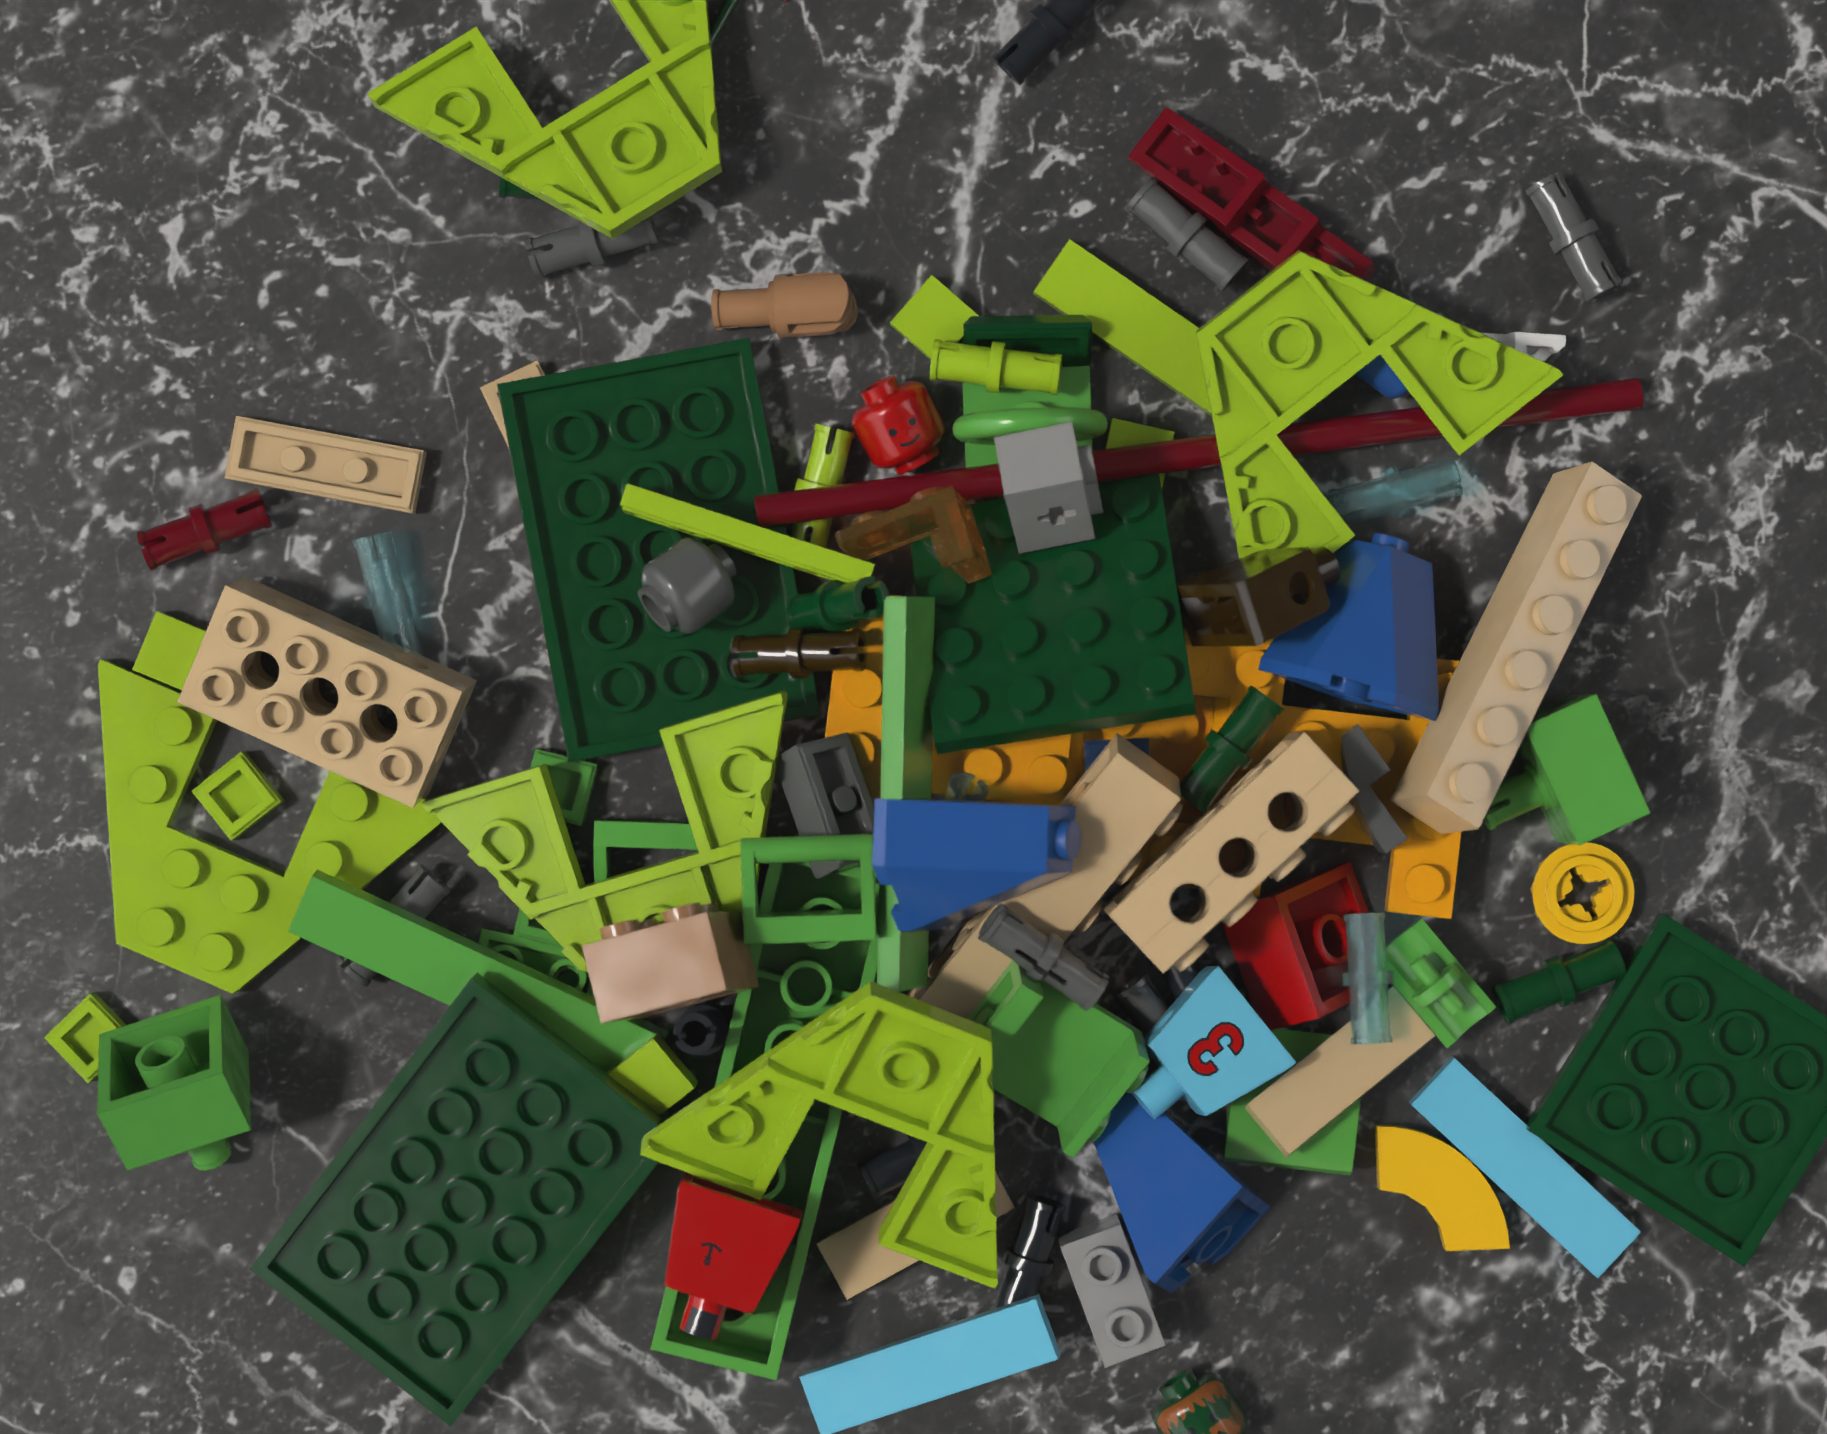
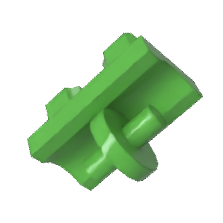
[1370,918,1496,1048]

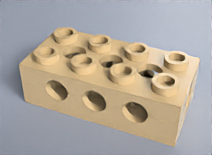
[177,576,477,808]
[1102,732,1359,973]

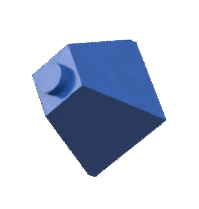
[1258,533,1439,721]
[872,799,1081,931]
[1093,1093,1271,1293]

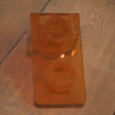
[835,486,992,584]

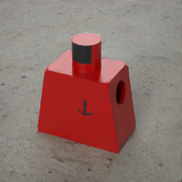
[665,1173,803,1340]

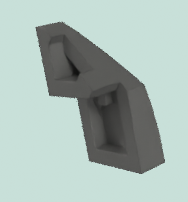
[1341,724,1407,854]

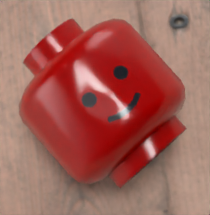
[852,375,946,475]

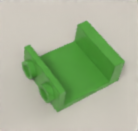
[967,960,1150,1158]

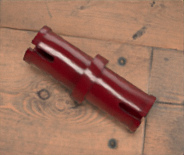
[136,488,272,571]

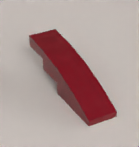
[1127,107,1376,281]

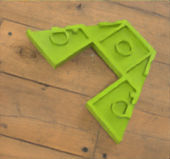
[367,0,722,239]
[1196,250,1563,559]
[98,659,442,994]
[421,690,788,974]
[640,981,998,1289]

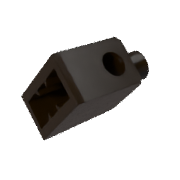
[1176,547,1340,646]

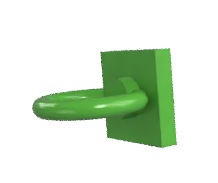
[952,366,1108,499]

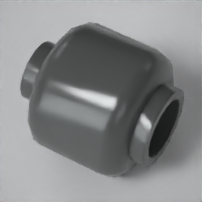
[638,538,736,634]

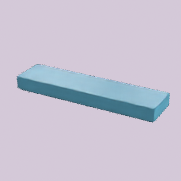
[1408,1056,1641,1278]
[799,1294,1061,1434]

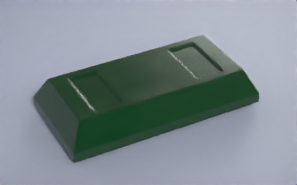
[963,315,1092,367]

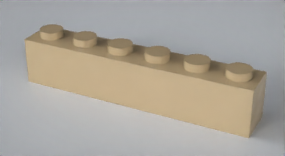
[1390,461,1642,834]
[907,733,1182,1019]

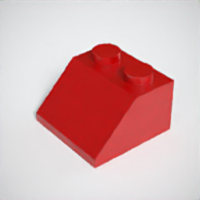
[1223,861,1390,1030]

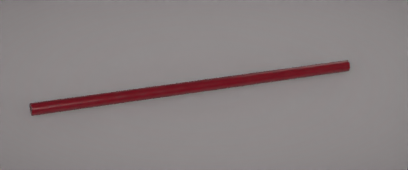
[754,378,1643,527]

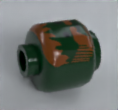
[1152,1369,1248,1434]

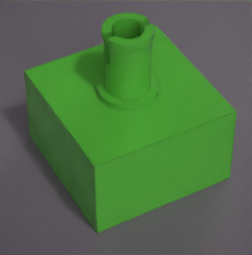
[1483,694,1650,846]
[97,994,251,1171]

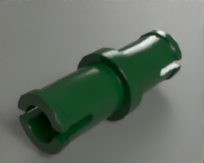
[786,576,889,633]
[1180,685,1284,813]
[1492,939,1626,1024]

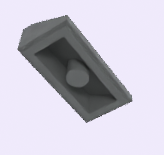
[776,732,874,879]

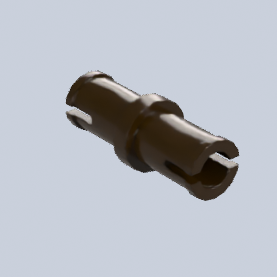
[731,627,867,679]

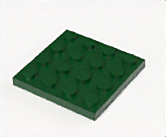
[907,474,1196,754]
[1526,913,1827,1267]

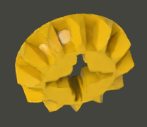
[1530,842,1635,944]

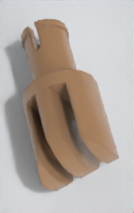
[711,272,858,338]

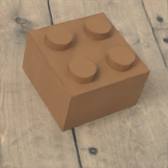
[582,902,759,1023]

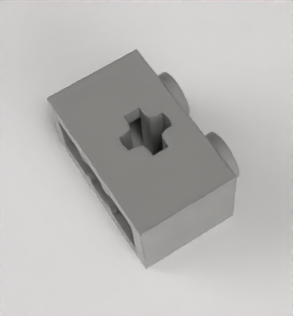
[994,422,1103,554]
[1057,1214,1166,1368]

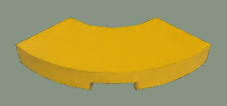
[1374,1124,1510,1251]

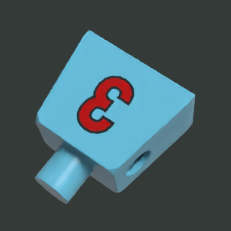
[1132,966,1296,1119]

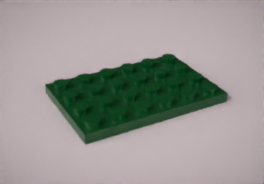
[497,338,821,762]
[250,972,666,1427]

